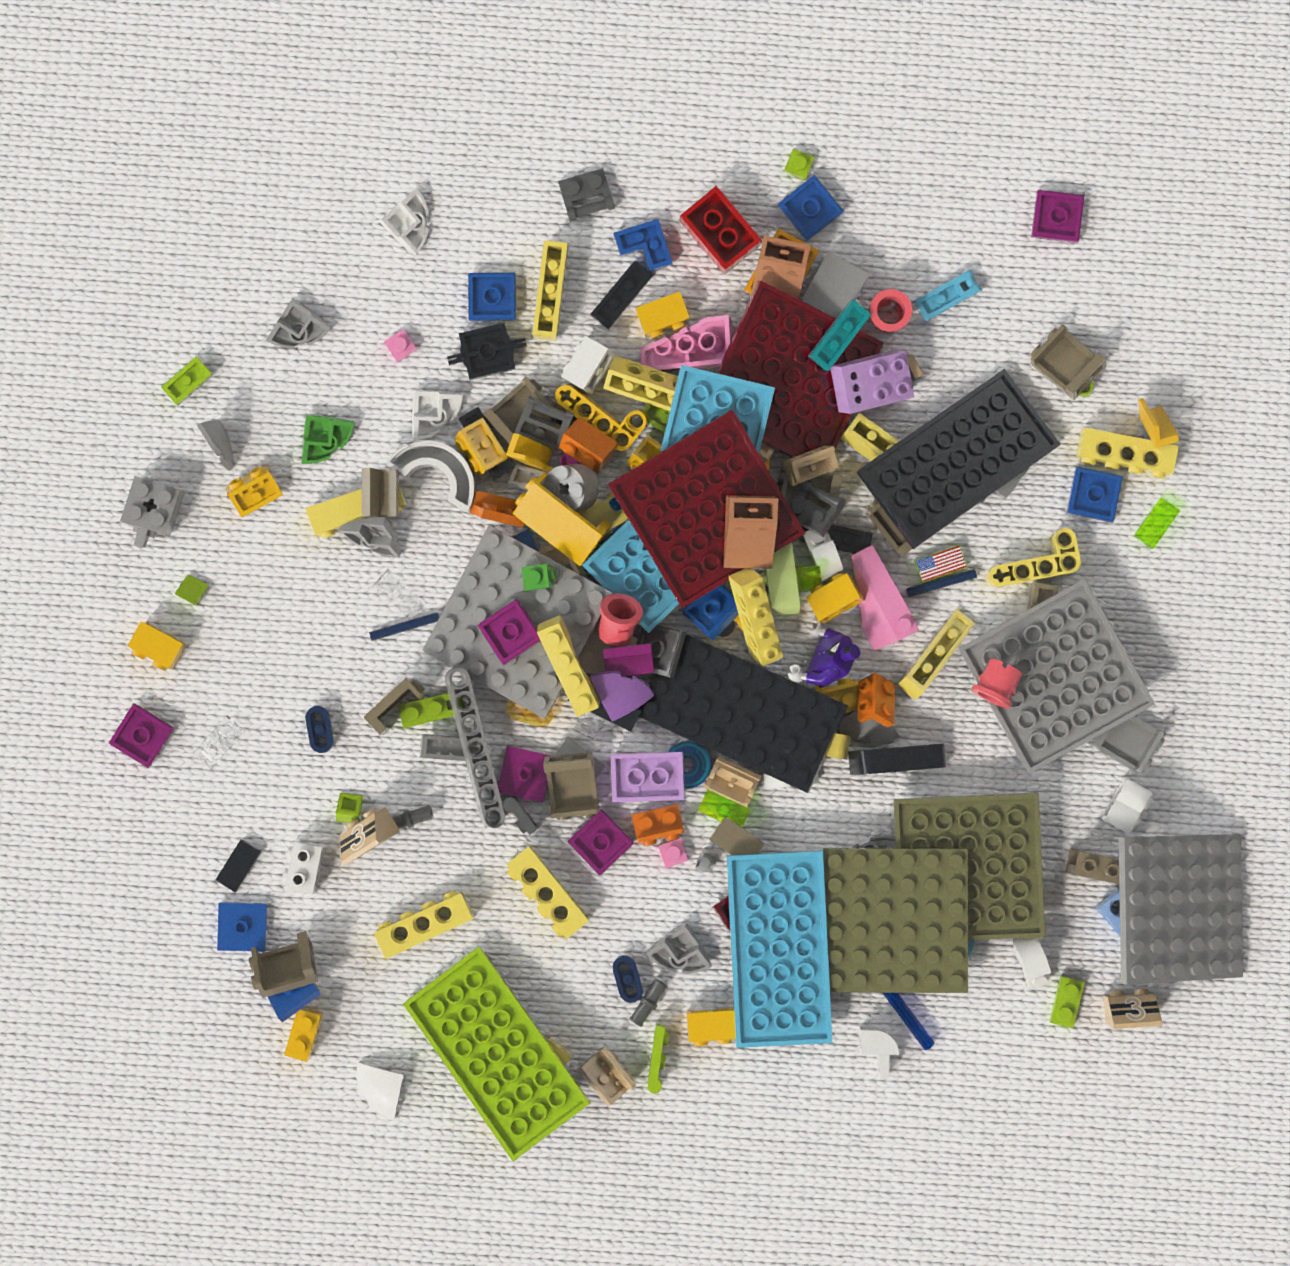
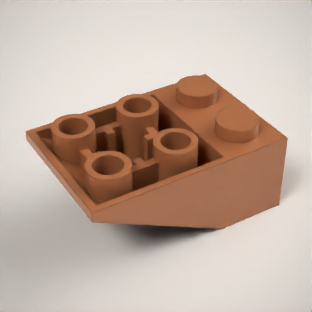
[750,235,811,299]
[724,495,778,569]

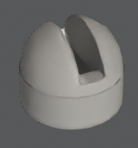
[695,852,715,873]

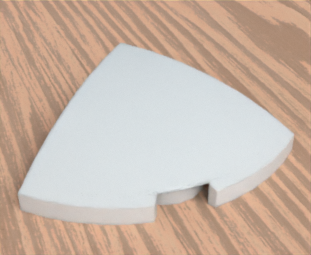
[379,188,429,255]
[412,389,463,440]
[357,1062,404,1120]

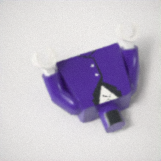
[788,620,861,688]

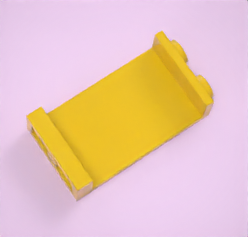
[513,472,612,566]

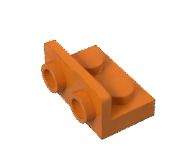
[469,490,524,528]
[631,804,684,846]

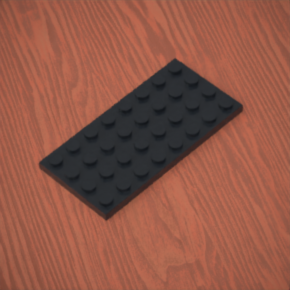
[856,369,1061,550]
[639,634,848,794]

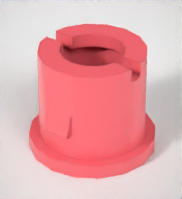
[869,289,912,333]
[597,593,643,647]
[971,658,1023,709]

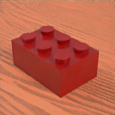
[679,186,762,275]

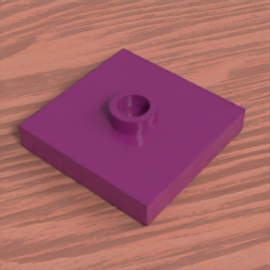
[1031,190,1085,244]
[477,599,541,665]
[108,703,175,769]
[498,746,551,802]
[567,809,634,876]

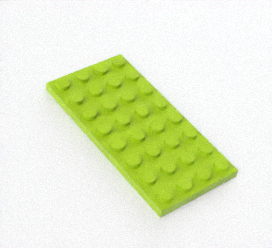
[403,947,591,1162]

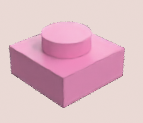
[384,329,417,363]
[658,838,688,868]

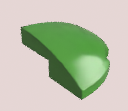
[301,413,354,464]

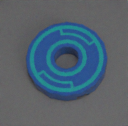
[668,741,711,789]

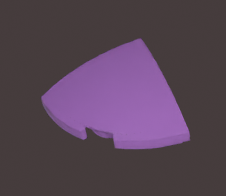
[590,671,654,722]

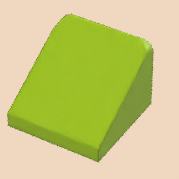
[175,574,209,606]
[336,793,363,823]

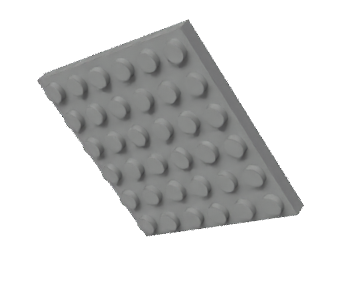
[422,525,614,719]
[958,579,1156,774]
[1119,834,1243,984]

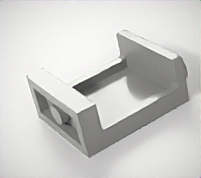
[801,251,870,319]
[1087,716,1165,773]

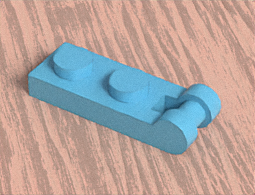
[914,270,983,322]

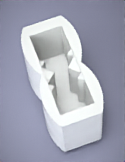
[1101,778,1153,834]

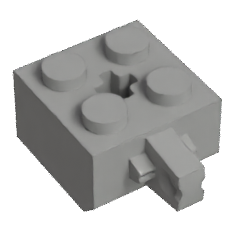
[120,476,185,548]

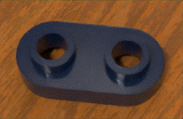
[305,706,334,753]
[613,955,643,1003]

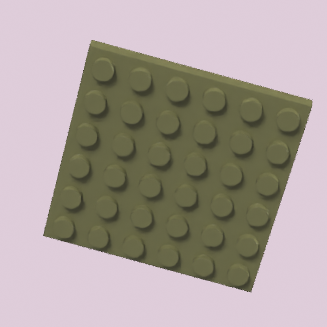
[894,793,1045,940]
[823,848,968,993]

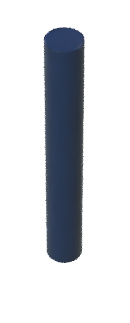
[906,569,977,598]
[369,612,439,641]

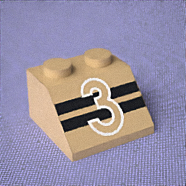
[340,807,400,866]
[1103,988,1163,1029]

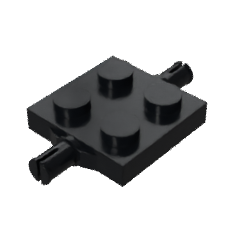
[447,323,527,380]

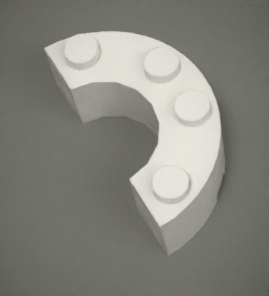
[385,440,476,514]

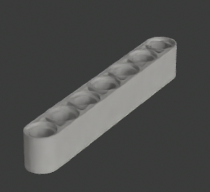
[445,668,505,828]

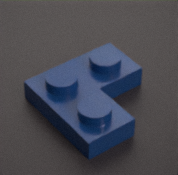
[613,219,673,272]

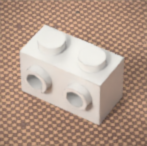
[561,336,616,395]
[282,841,325,895]

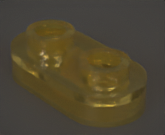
[506,700,553,727]

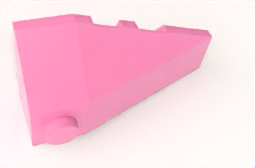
[641,315,735,372]
[851,545,919,651]

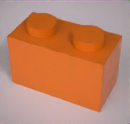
[559,417,618,474]

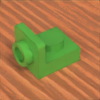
[521,563,557,591]

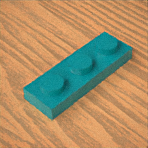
[808,300,871,371]

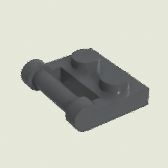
[558,168,615,222]
[514,395,574,451]
[789,480,846,537]
[503,796,539,835]

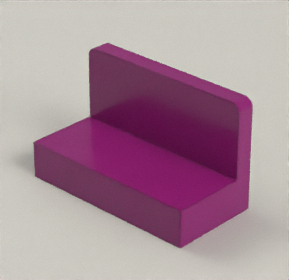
[603,644,654,676]

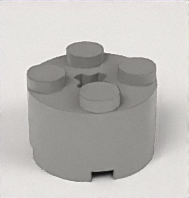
[542,464,599,512]

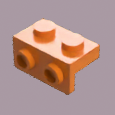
[858,673,895,728]

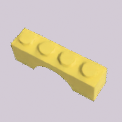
[537,615,600,717]

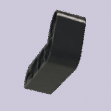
[848,743,946,775]

